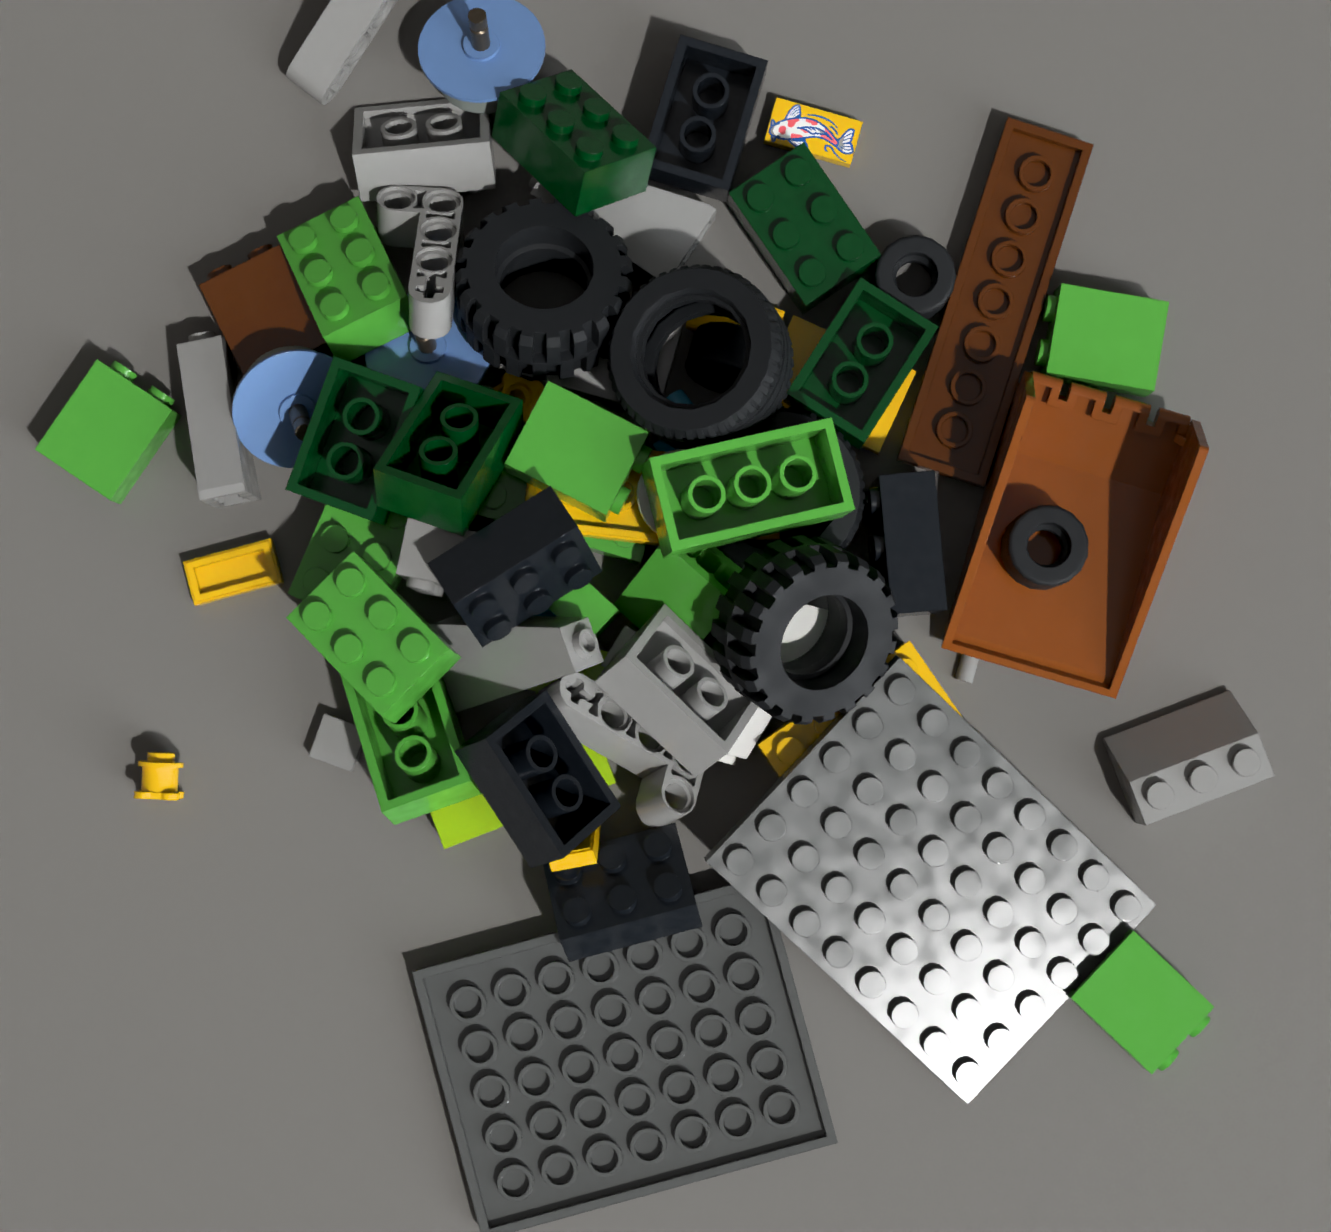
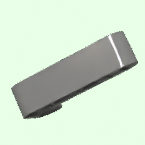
[286,0,398,105]
[376,185,463,339]
[538,672,704,828]

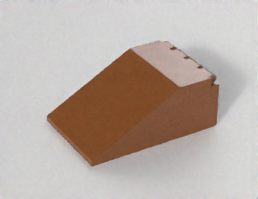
[941,370,1209,699]

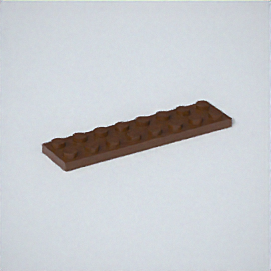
[896,117,1094,488]

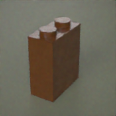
[199,244,331,375]

